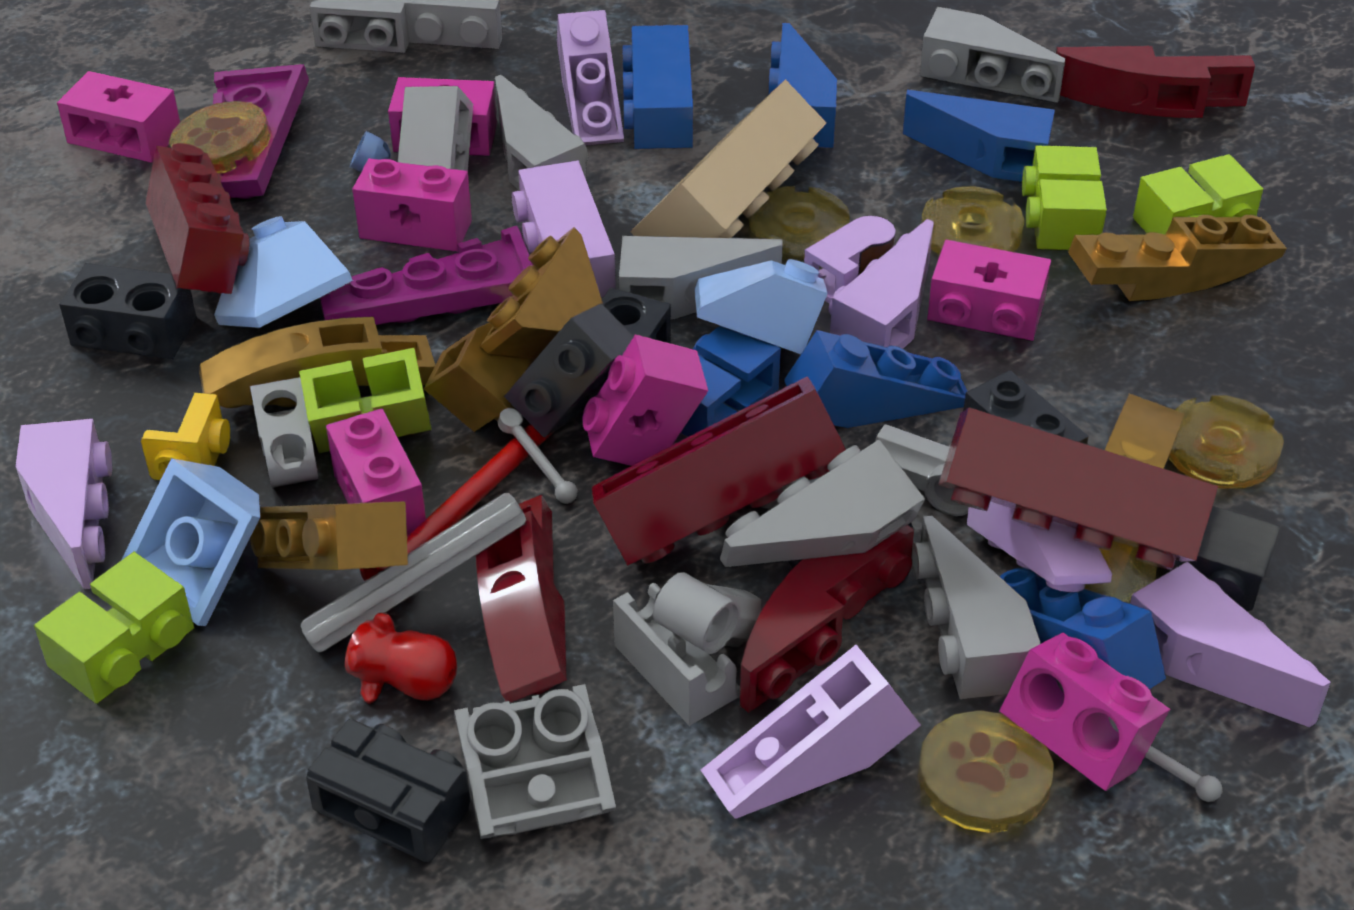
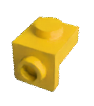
[141,393,230,480]

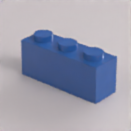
[623,25,693,149]

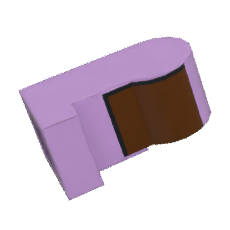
[804,216,896,304]

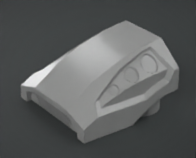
[454,684,616,839]

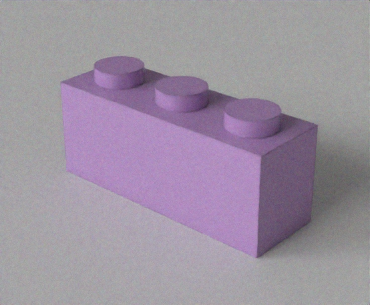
[512,160,616,298]

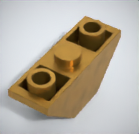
[480,227,603,359]

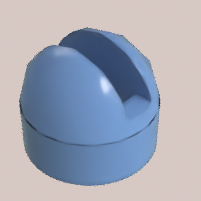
[350,131,391,172]

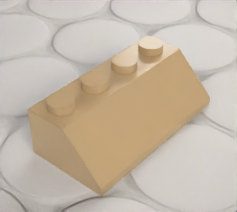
[630,79,826,238]

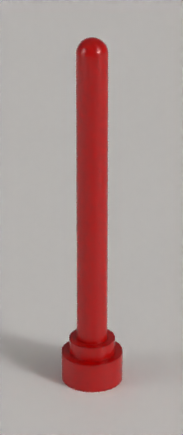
[359,424,555,581]

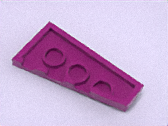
[210,64,309,199]
[319,225,533,325]

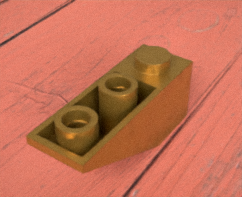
[424,323,535,432]
[250,501,408,570]

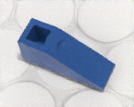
[769,23,837,148]
[903,89,1055,182]
[784,330,967,428]
[1000,568,1166,689]

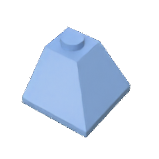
[214,216,353,328]
[694,259,828,354]
[122,458,260,626]

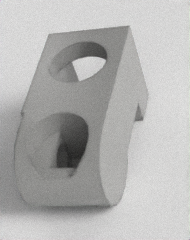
[250,377,318,488]

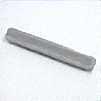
[301,493,526,652]

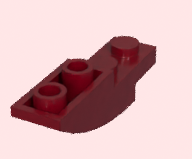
[1056,46,1255,118]
[476,494,567,703]
[740,525,914,713]

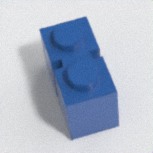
[681,326,781,437]

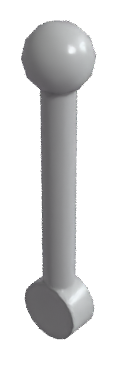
[498,408,578,504]
[1109,717,1223,802]

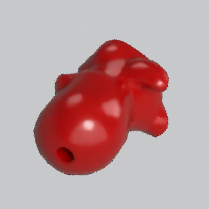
[345,612,457,704]

